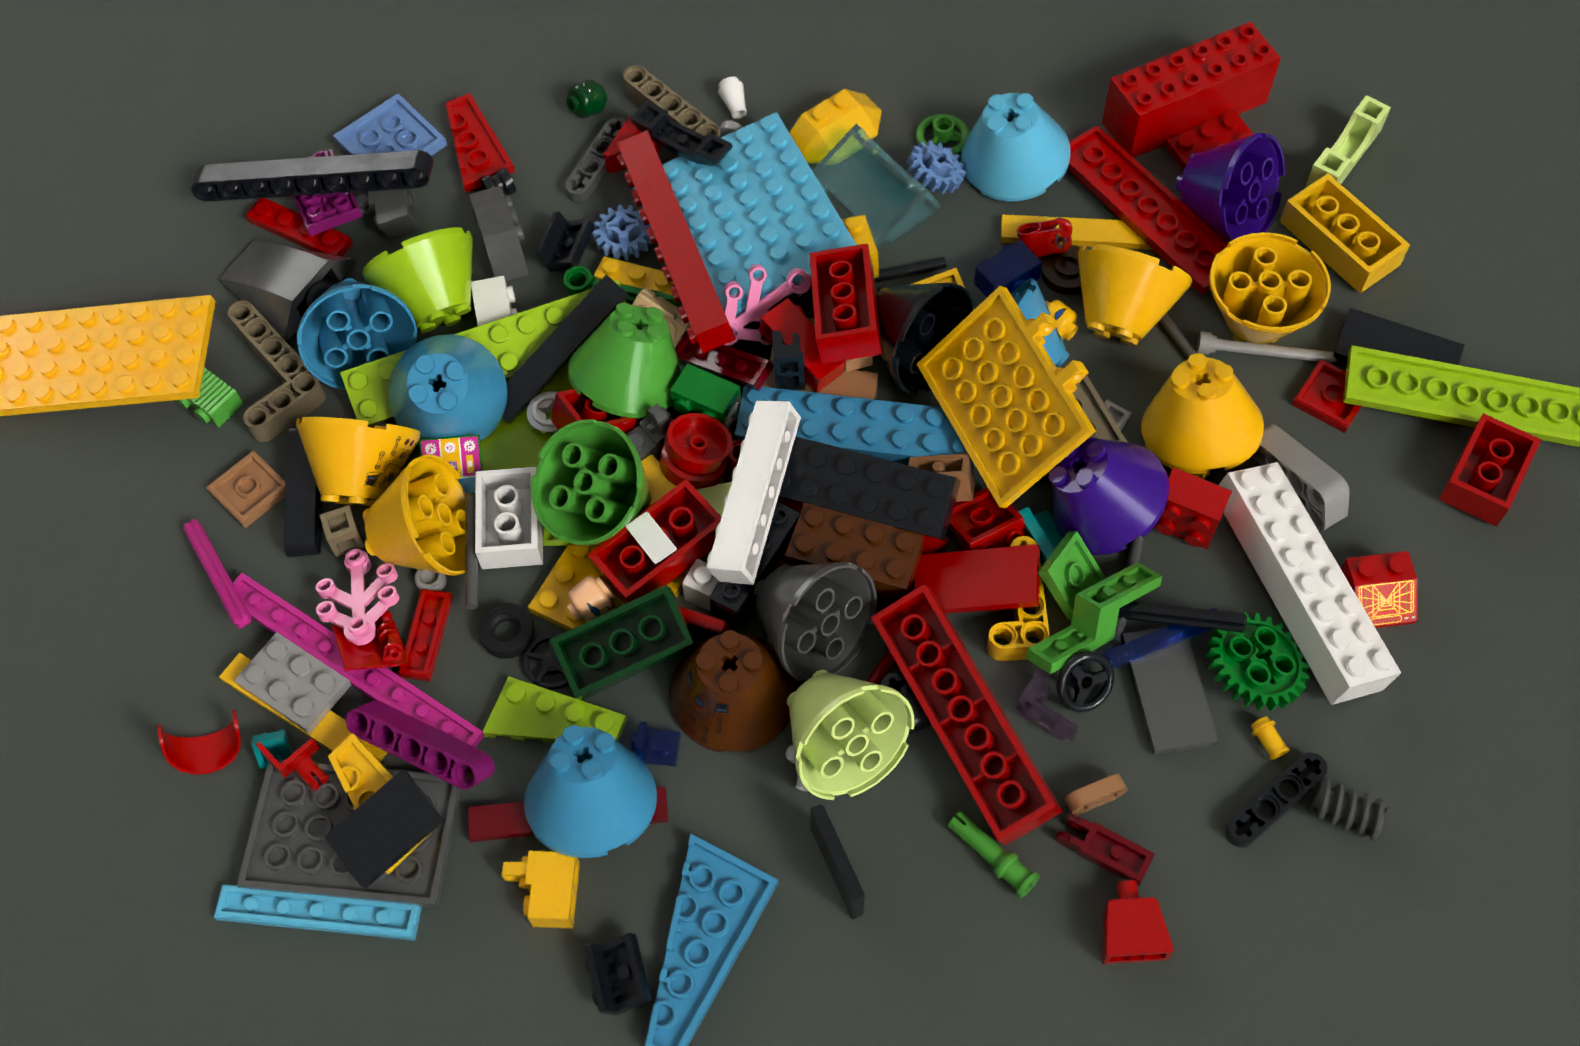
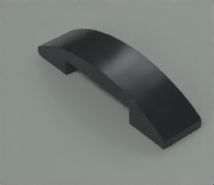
[630,100,733,166]

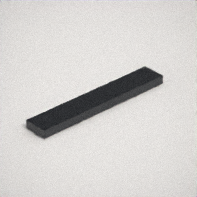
[503,275,629,424]

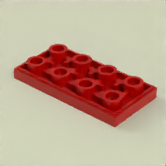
[914,544,1040,614]

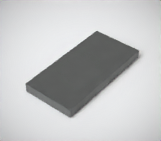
[1122,625,1219,755]

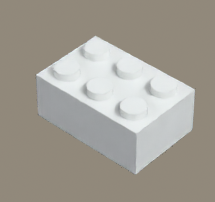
[475,467,543,569]

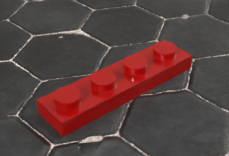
[245,198,353,256]

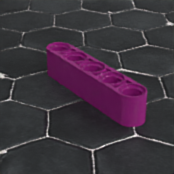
[346,700,495,790]

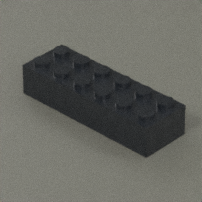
[779,436,961,541]

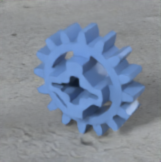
[907,141,966,194]
[593,205,652,261]

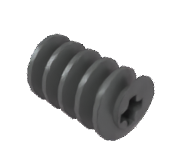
[1309,778,1388,841]

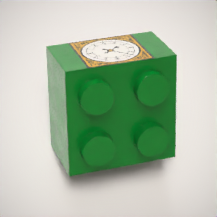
[670,363,741,436]

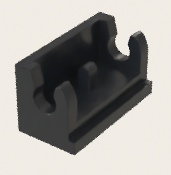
[772,330,805,390]

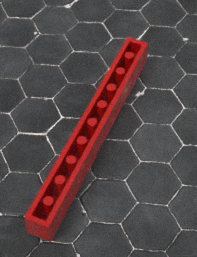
[616,130,736,353]

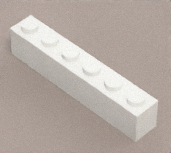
[707,401,801,585]

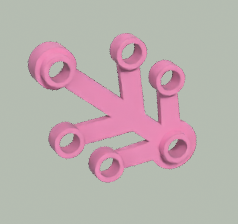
[724,264,812,346]
[315,549,399,645]

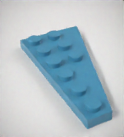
[645,833,779,1046]

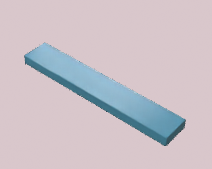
[214,884,422,940]

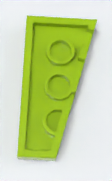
[483,676,627,743]

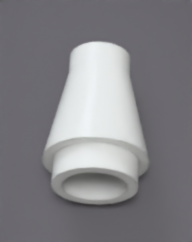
[718,77,747,119]

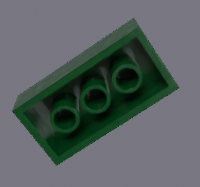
[550,585,697,700]

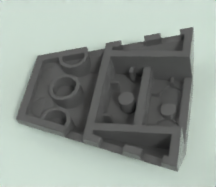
[219,240,356,342]

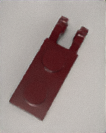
[1055,813,1155,886]

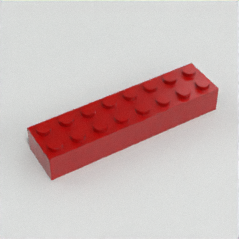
[871,584,1063,845]

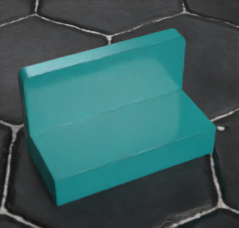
[1018,507,1063,567]

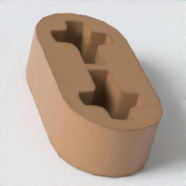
[1064,774,1128,815]

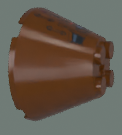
[670,630,797,753]

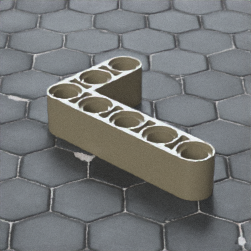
[228,300,326,442]

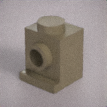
[320,505,365,557]

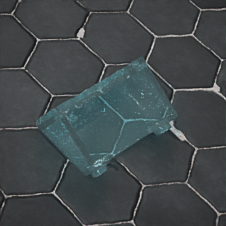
[812,123,941,246]

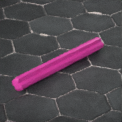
[183,519,251,629]

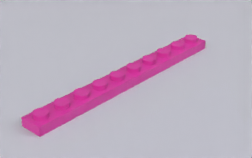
[233,573,485,748]

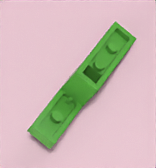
[1026,562,1162,674]

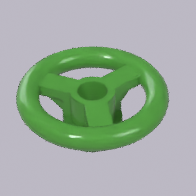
[916,114,969,155]

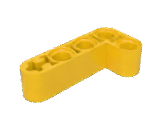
[986,536,1049,661]

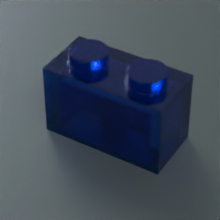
[974,240,1042,297]

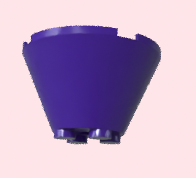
[1176,133,1285,243]
[1049,437,1169,555]

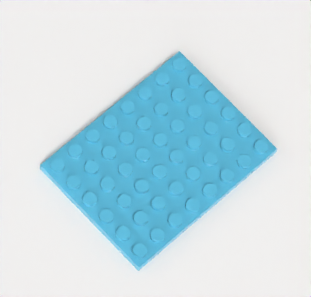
[633,112,856,317]

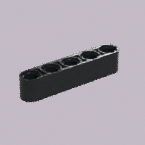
[283,426,323,558]

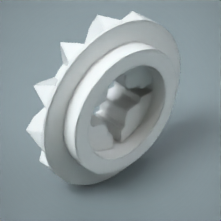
[527,391,558,435]

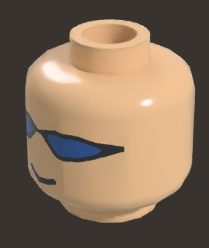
[567,576,615,621]

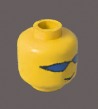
[1046,300,1078,341]

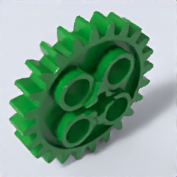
[1205,612,1310,711]

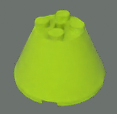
[362,227,473,333]

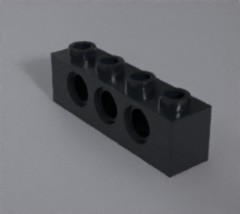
[709,502,800,627]

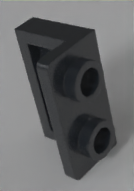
[535,211,594,272]
[584,933,652,1015]

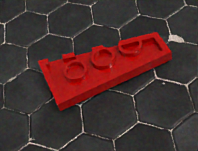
[446,93,515,193]

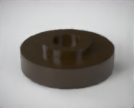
[1041,245,1082,295]

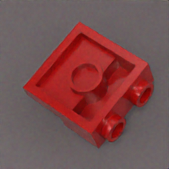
[948,487,1026,551]

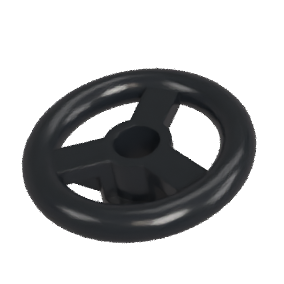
[1056,651,1115,712]

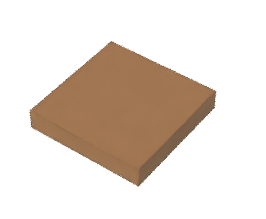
[206,450,286,529]

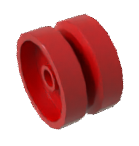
[659,413,733,490]

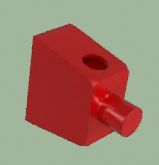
[1102,880,1174,964]

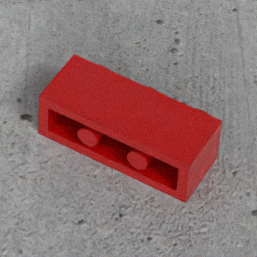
[759,298,846,393]

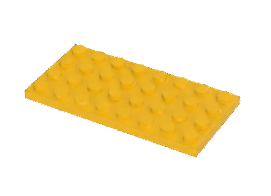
[0,295,216,416]

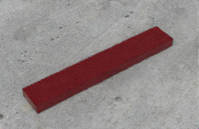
[468,787,669,842]

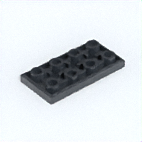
[1333,308,1465,365]

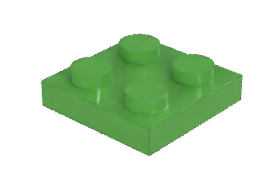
[1038,531,1106,620]

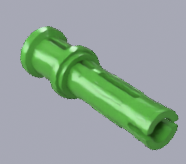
[948,811,1040,898]

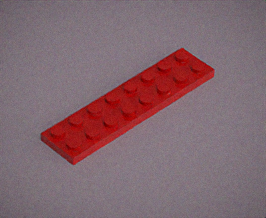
[1067,125,1228,295]

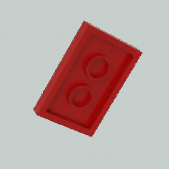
[1164,110,1254,171]

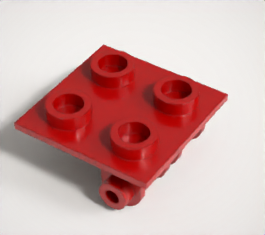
[332,610,409,671]

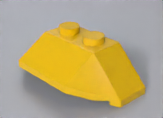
[789,89,882,164]

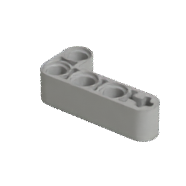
[1251,423,1350,532]

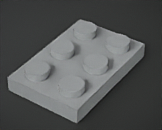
[234,632,351,734]

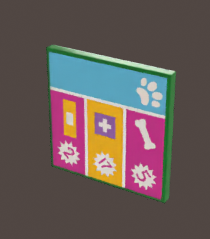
[419,434,483,495]

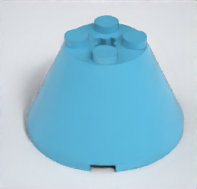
[961,93,1070,202]

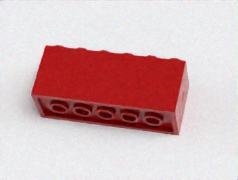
[1102,21,1281,158]

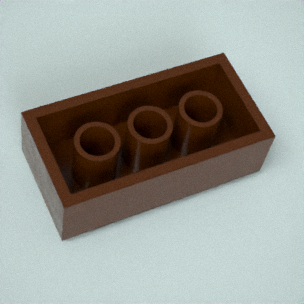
[785,502,924,602]

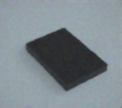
[324,769,445,889]
[810,804,865,920]

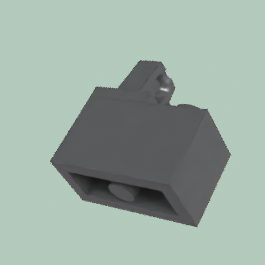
[355,188,420,240]
[626,404,674,462]

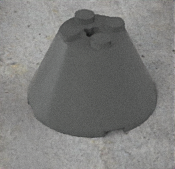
[754,562,877,681]

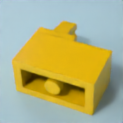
[502,851,580,929]

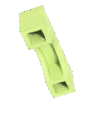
[1306,95,1391,187]

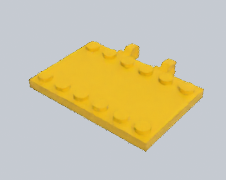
[917,286,1096,508]

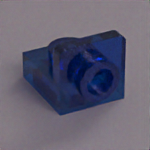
[631,721,681,767]

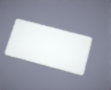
[626,512,677,564]

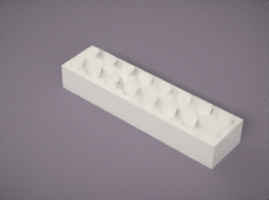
[1219,462,1401,705]

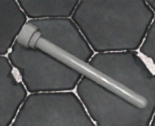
[1195,331,1337,363]

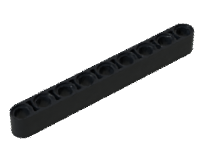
[191,150,434,202]

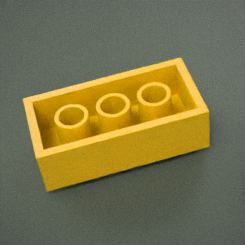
[1280,173,1410,294]

